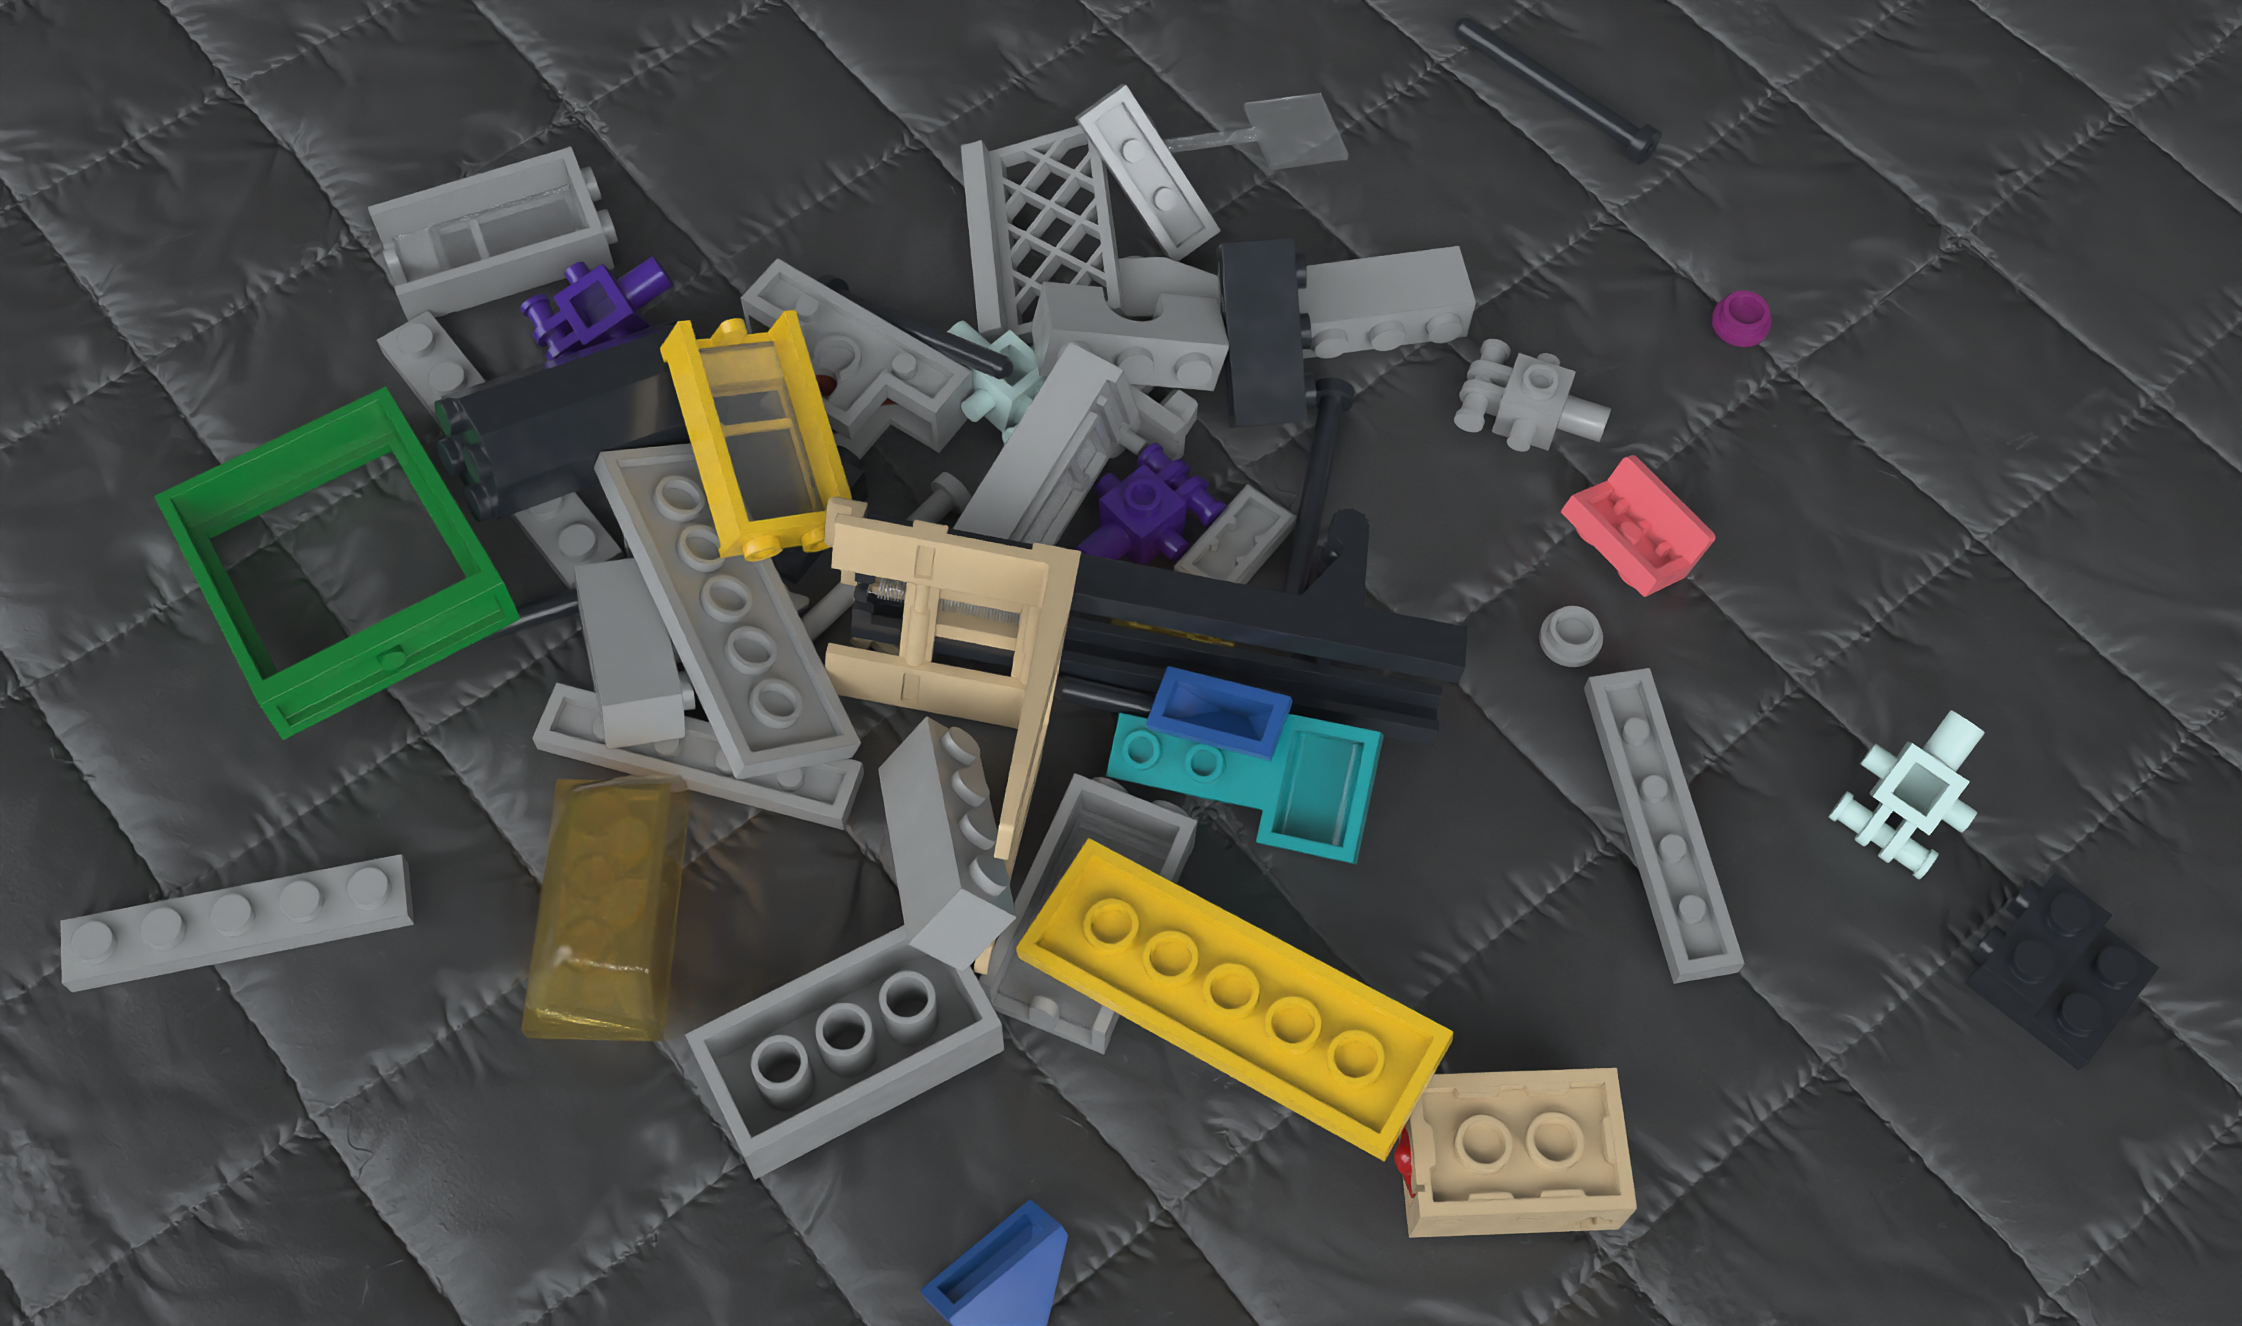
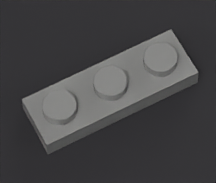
[1075,84,1221,262]

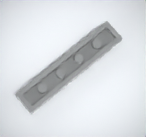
[1584,668,1745,984]
[532,683,864,830]
[61,854,414,992]

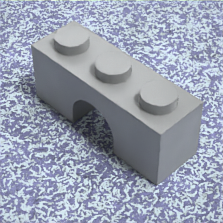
[1031,281,1230,391]

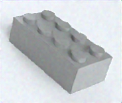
[685,925,1004,1179]

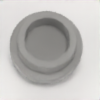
[1539,606,1603,667]

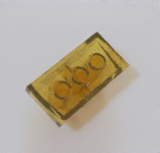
[521,774,691,1041]

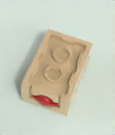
[1394,1068,1637,1238]

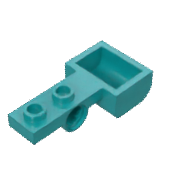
[1106,713,1384,864]

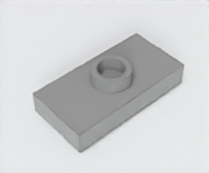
[1174,484,1297,585]

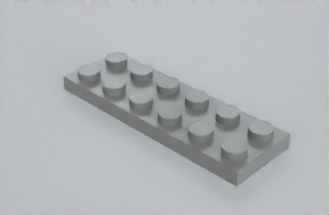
[594,443,861,780]

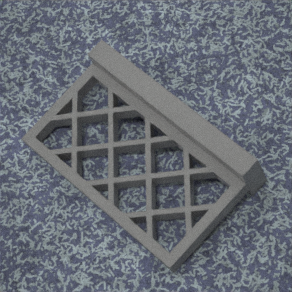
[961,125,1126,344]

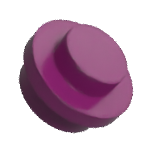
[1712,291,1772,347]

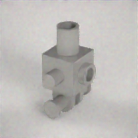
[1454,339,1611,452]

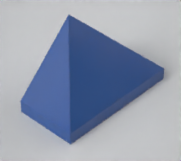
[1146,666,1293,761]
[920,1199,1068,1326]

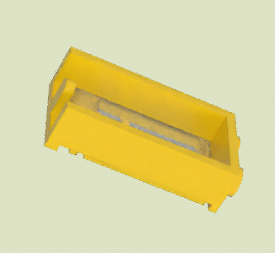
[660,310,853,562]

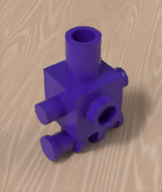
[520,256,674,361]
[1073,442,1227,565]

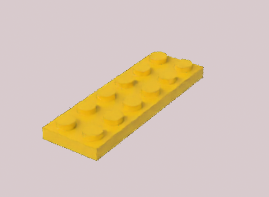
[1016,838,1454,1162]

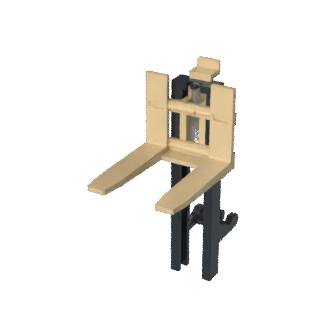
[825,497,1467,975]

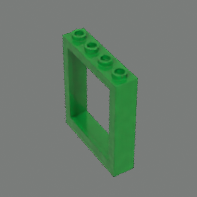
[154,387,521,740]

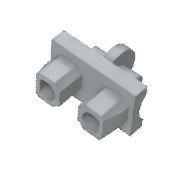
[1110,384,1198,461]

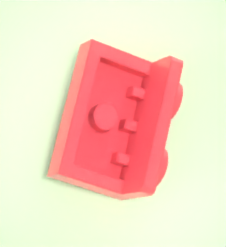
[1560,455,1715,597]

